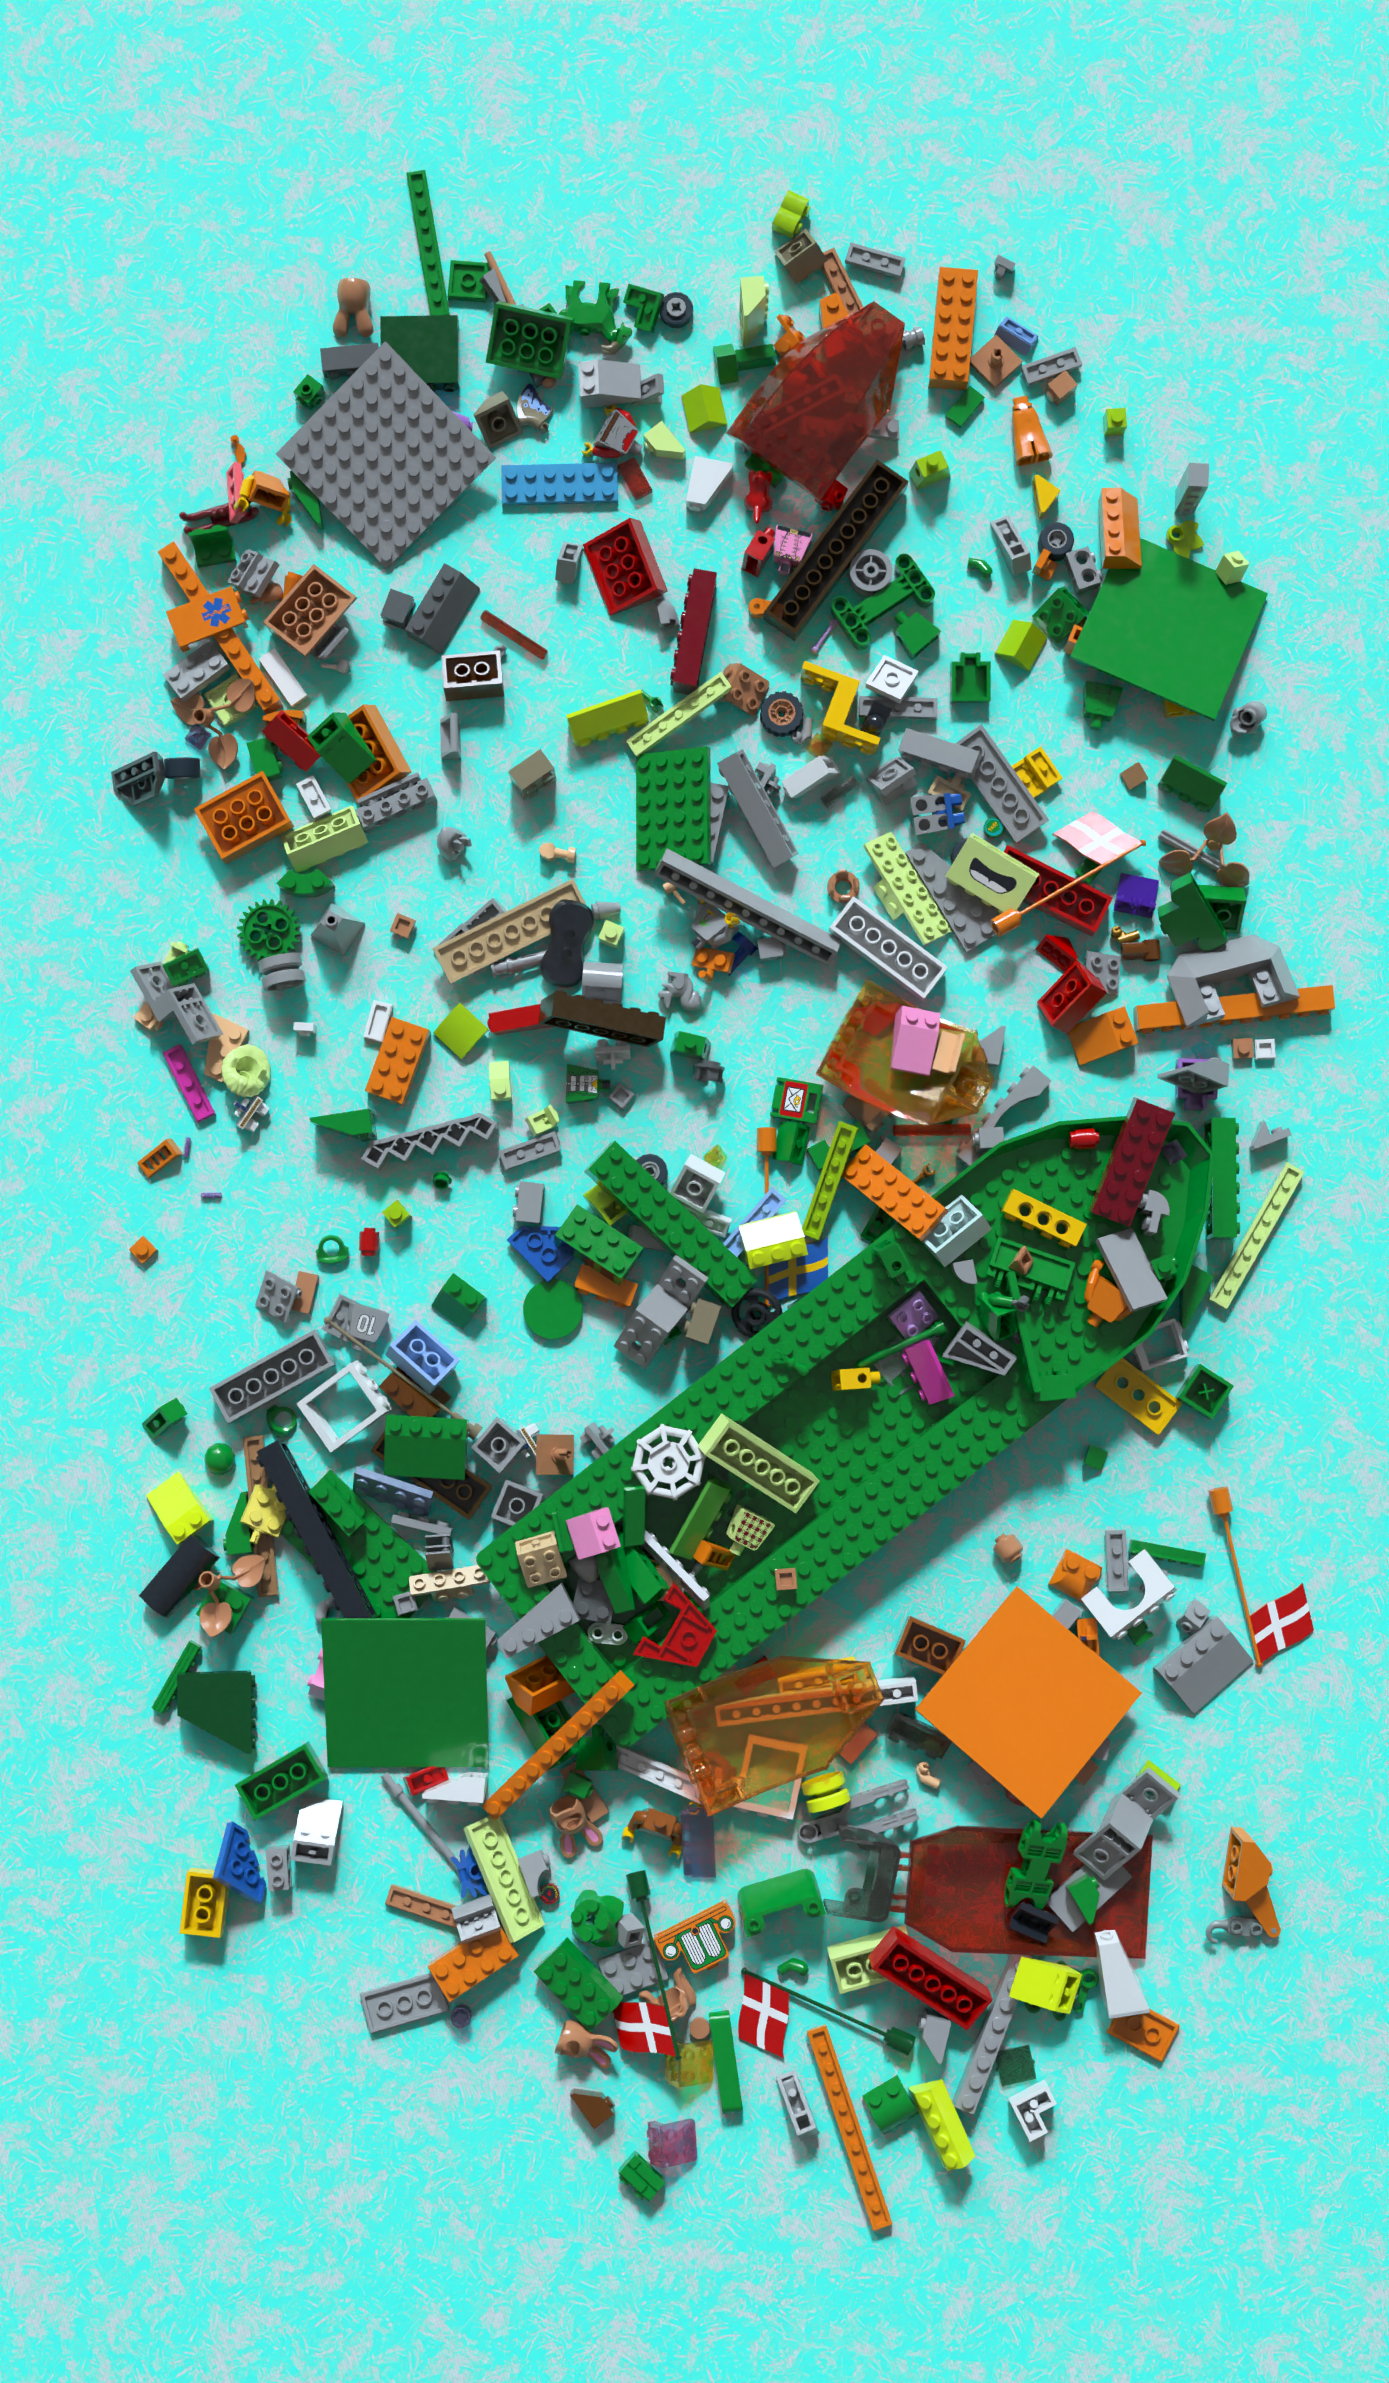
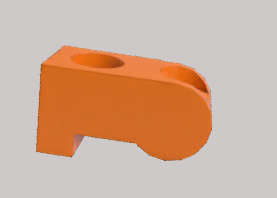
[748,598,784,619]

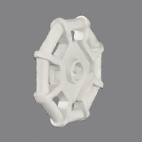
[631,1424,707,1501]

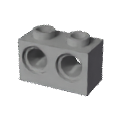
[1064,546,1102,595]
[266,1845,293,1891]

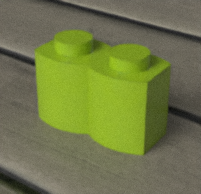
[772,190,811,239]

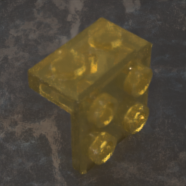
[664,2040,714,2088]

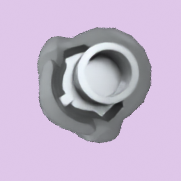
[1230,700,1267,734]

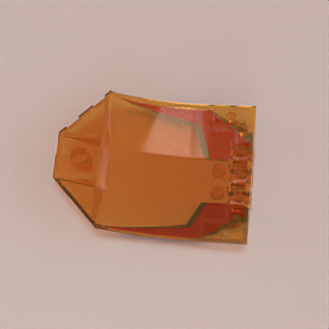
[815,979,994,1126]

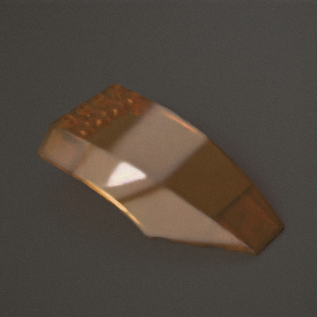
[664,1656,884,1817]

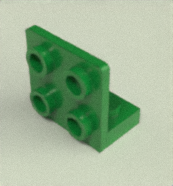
[188,525,237,568]
[1032,586,1089,644]

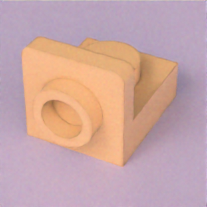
[133,1002,164,1033]

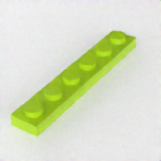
[802,1121,858,1240]

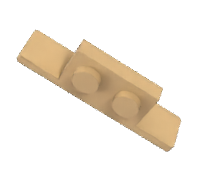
[409,1565,490,1602]

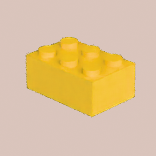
[179,1867,229,1938]

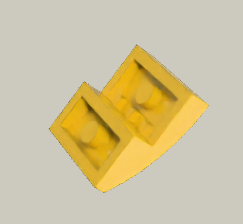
[1012,746,1063,798]

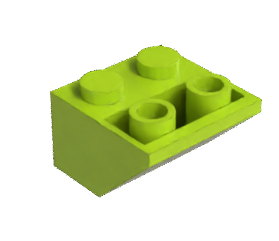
[582,1185,627,1225]

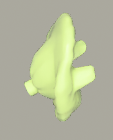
[221,1044,270,1097]

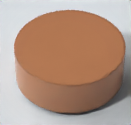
[689,2017,710,2039]

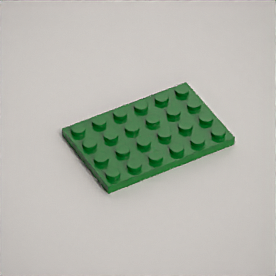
[636,746,711,871]

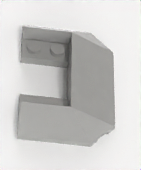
[1167,934,1300,1028]

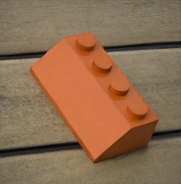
[1098,488,1142,569]

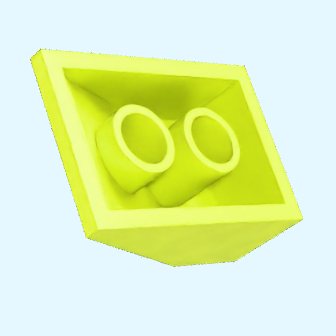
[146,1471,214,1544]

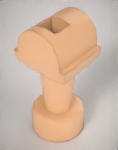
[539,842,576,863]

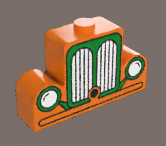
[654,1899,735,1973]

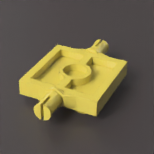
[240,1484,287,1544]

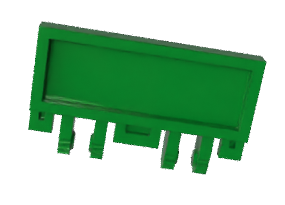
[986,1237,1075,1308]

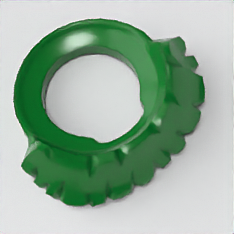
[316,1235,349,1264]
[266,1405,296,1438]

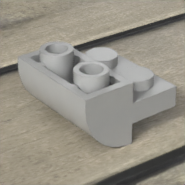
[227,549,279,598]
[582,961,623,1005]
[1137,1190,1170,1237]
[451,1894,501,1944]

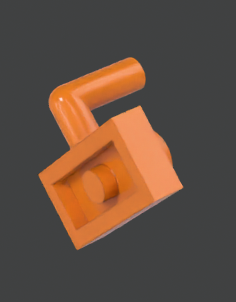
[692,947,735,983]

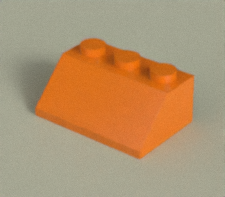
[505,1655,575,1716]

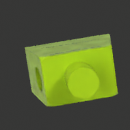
[909,450,950,490]

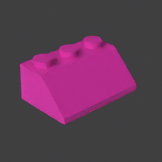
[902,1340,955,1405]

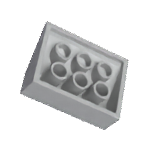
[1153,1615,1254,1714]

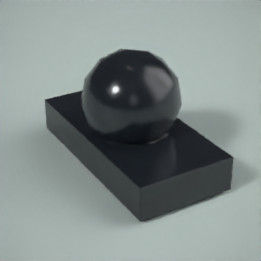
[860,700,892,737]

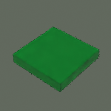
[447,260,489,303]

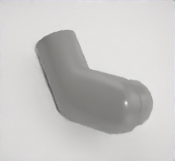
[791,718,813,744]
[315,1596,334,1624]

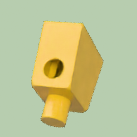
[831,1368,880,1391]

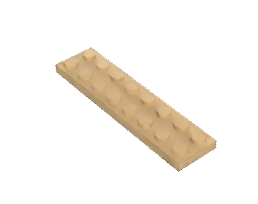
[432,879,586,984]

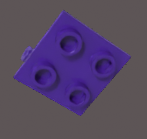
[1113,873,1159,919]

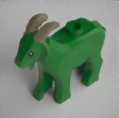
[559,280,633,355]

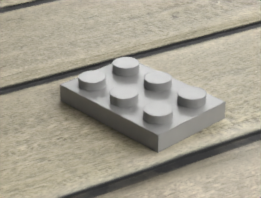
[163,640,231,702]
[598,1938,669,1996]

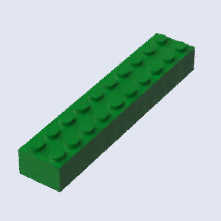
[584,1141,759,1308]

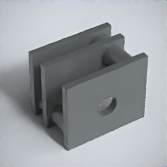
[380,589,416,630]
[425,1534,454,1571]

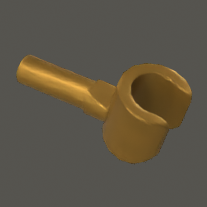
[912,1164,936,1184]

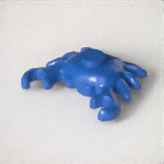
[450,1846,488,1898]

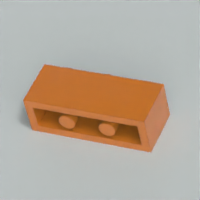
[574,1264,639,1309]

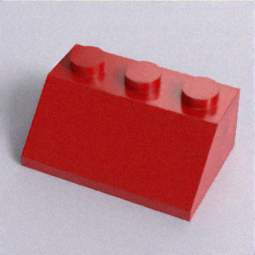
[1037,960,1107,1034]

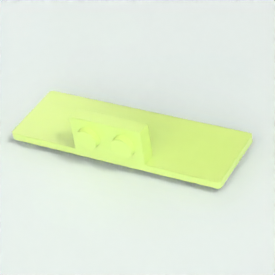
[863,832,952,945]

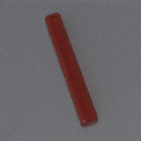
[480,610,548,660]
[893,1124,971,1136]

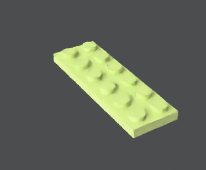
[463,1815,545,1943]

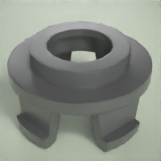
[692,1060,725,1084]

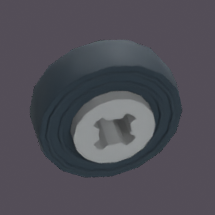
[659,292,693,328]

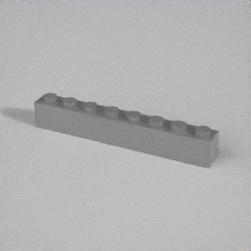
[952,1947,1033,2115]

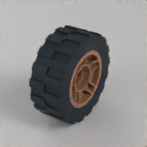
[760,691,803,737]

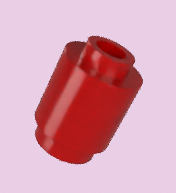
[1069,1128,1099,1150]
[359,1228,379,1256]

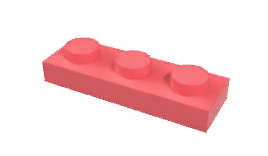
[226,462,246,524]

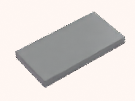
[1095,1228,1168,1312]
[1046,1852,1132,1932]
[360,1972,449,2034]

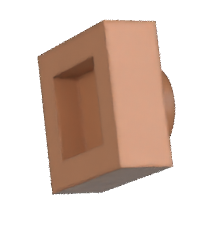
[390,913,416,939]
[1231,1038,1254,1059]
[775,1568,797,1590]

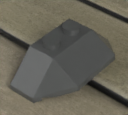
[111,752,166,806]

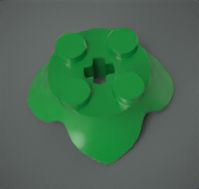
[571,1890,624,1948]

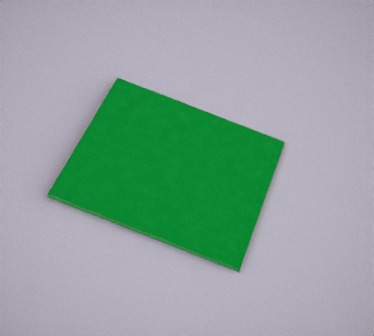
[1070,538,1268,721]
[321,1618,489,1767]

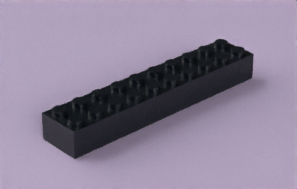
[256,1440,378,1618]

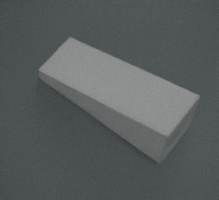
[479,268,506,303]

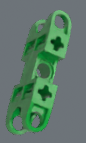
[1004,1818,1068,1910]

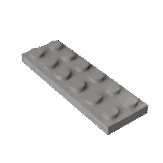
[955,724,1049,843]

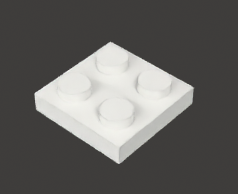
[865,655,919,704]

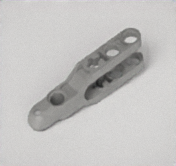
[798,1779,919,1843]

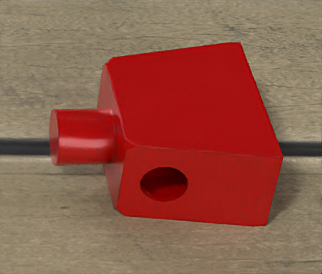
[741,527,776,578]

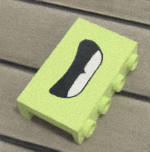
[945,833,1039,914]

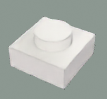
[293,1022,316,1037]

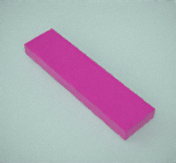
[163,1044,216,1123]

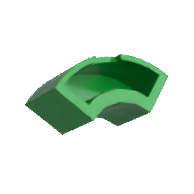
[276,868,335,898]

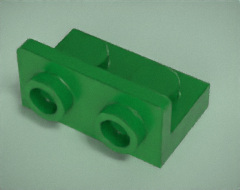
[162,947,209,987]

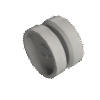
[258,953,306,991]

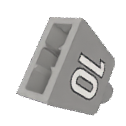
[345,1301,390,1351]

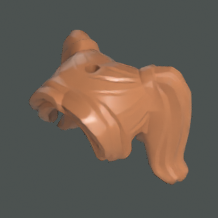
[639,1967,696,2022]

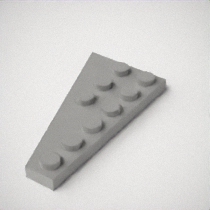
[905,842,1000,953]

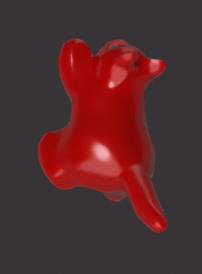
[744,470,773,524]

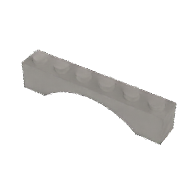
[955,1065,1052,1167]

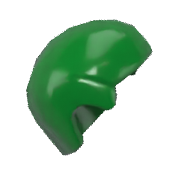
[204,1443,235,1475]

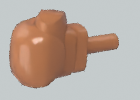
[250,581,283,604]

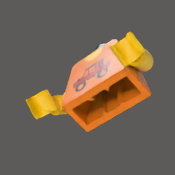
[234,471,292,527]

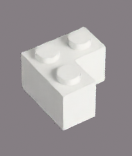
[1008,2080,1057,2142]

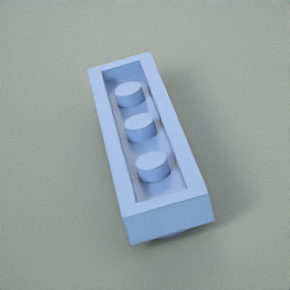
[723,1187,787,1257]

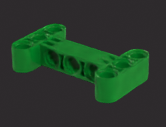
[831,554,935,650]

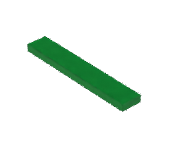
[1005,1271,1042,1394]

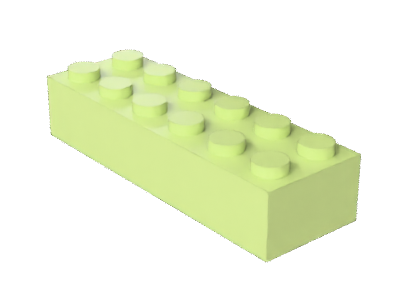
[698,1413,820,1513]

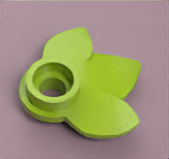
[1166,520,1204,558]

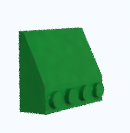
[486,301,575,379]
[384,1414,469,1480]

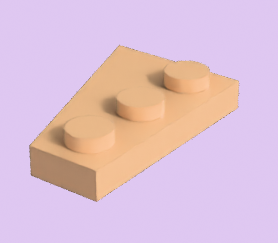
[204,1013,249,1083]

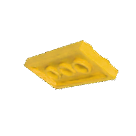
[1094,1358,1183,1435]

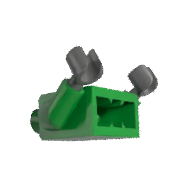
[977,1292,1029,1345]

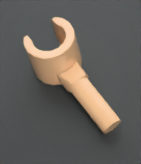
[663,882,686,905]

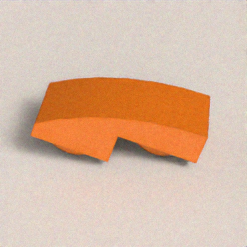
[262,710,307,725]

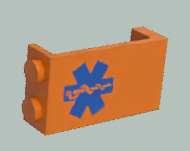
[166,586,249,653]

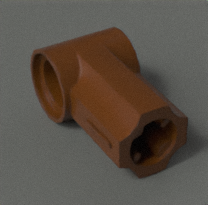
[1120,939,1161,962]

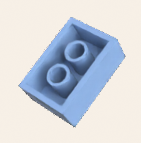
[385,1320,460,1395]

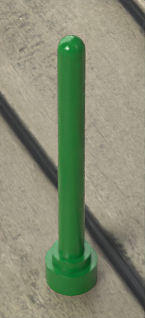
[857,1319,948,1368]

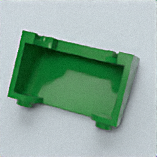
[738,1869,826,1937]

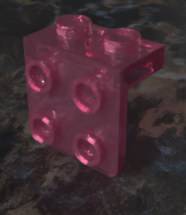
[647,2119,697,2168]

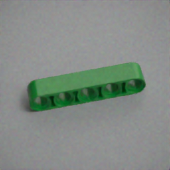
[709,2010,743,2114]

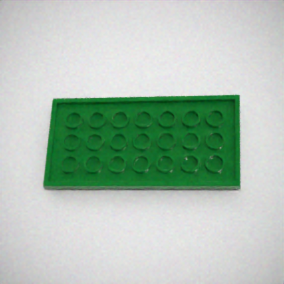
[280,1469,438,1618]

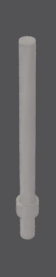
[381,1772,460,1871]

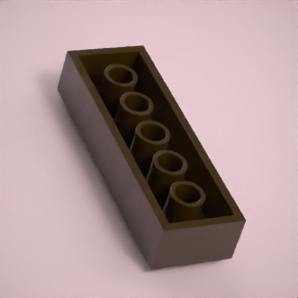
[538,991,666,1047]
[371,1431,494,1520]

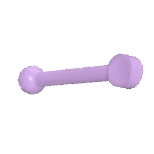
[811,619,838,653]

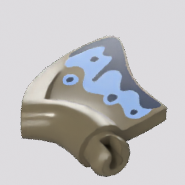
[517,383,553,433]

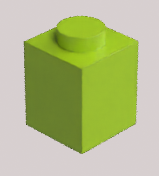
[1103,408,1127,436]
[382,1200,412,1229]

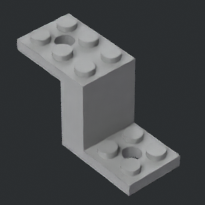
[614,1255,708,1370]
[1073,1767,1180,1880]

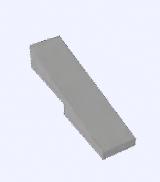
[437,898,507,946]

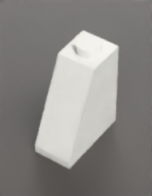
[686,456,733,512]
[782,756,841,798]

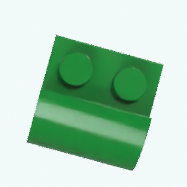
[862,2075,919,2135]

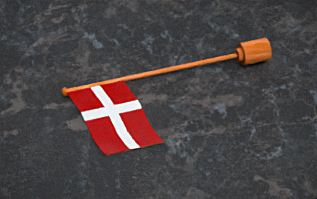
[990,811,1146,937]
[1208,1486,1314,1668]

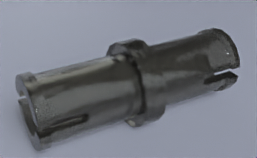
[820,775,859,808]

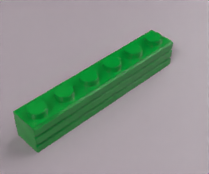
[1128,1539,1206,1568]
[151,1640,202,1714]

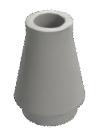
[591,901,621,921]

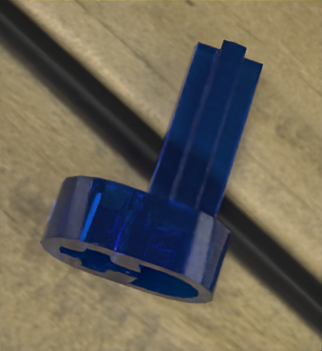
[726,931,758,976]

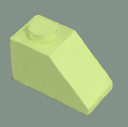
[643,421,686,460]
[489,1061,513,1102]

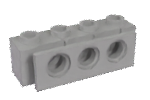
[356,772,437,833]

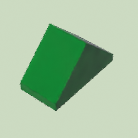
[713,344,739,385]

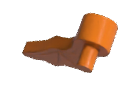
[230,435,246,465]

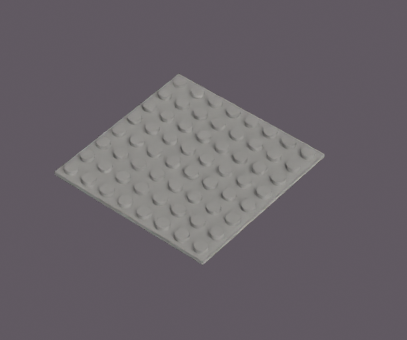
[276,341,496,569]

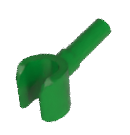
[641,690,664,713]

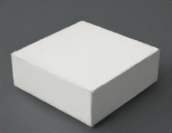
[1253,1039,1276,1060]

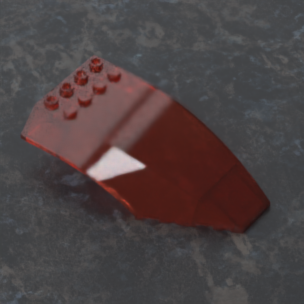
[726,301,905,501]

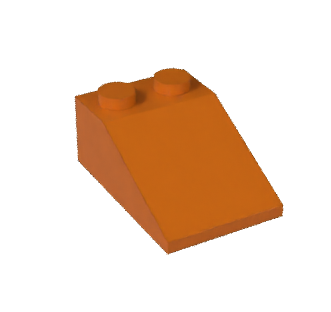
[1068,1006,1138,1066]

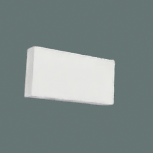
[363,1000,393,1043]

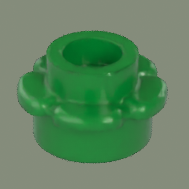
[433,1172,452,1190]

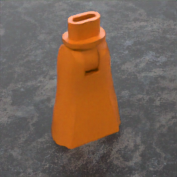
[1012,396,1053,466]

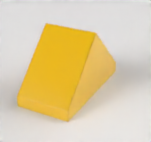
[1032,475,1061,519]

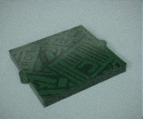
[996,2044,1037,2086]

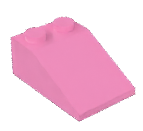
[890,1006,940,1076]

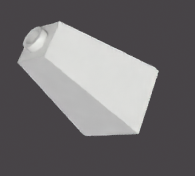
[1095,1930,1150,2019]

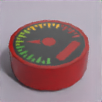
[540,1883,560,1904]

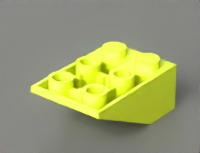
[1009,1957,1082,2014]

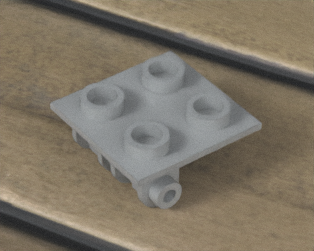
[1084,951,1121,995]
[255,1270,303,1323]

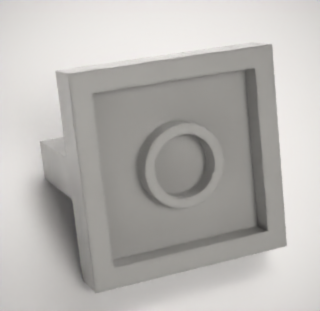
[865,756,918,806]

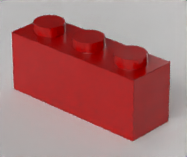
[262,710,321,772]

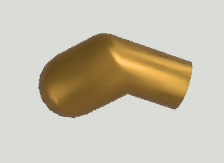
[1111,926,1140,943]

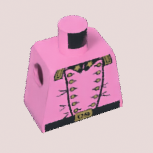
[773,525,812,575]

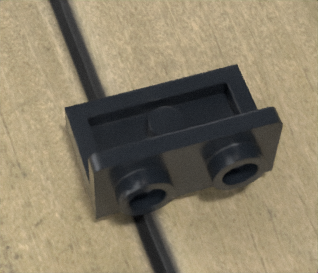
[1009,1902,1059,1945]

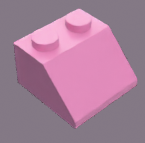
[565,1507,621,1560]

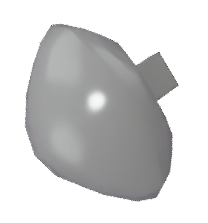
[437,827,472,861]
[568,1554,599,1583]

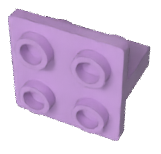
[887,1291,938,1339]

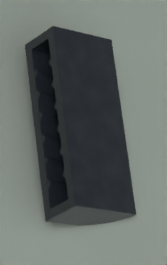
[139,1534,220,1619]

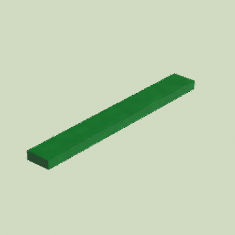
[406,170,450,315]

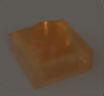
[806,733,833,758]

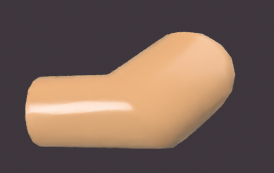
[916,1762,940,1789]

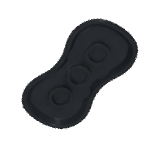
[540,900,594,987]

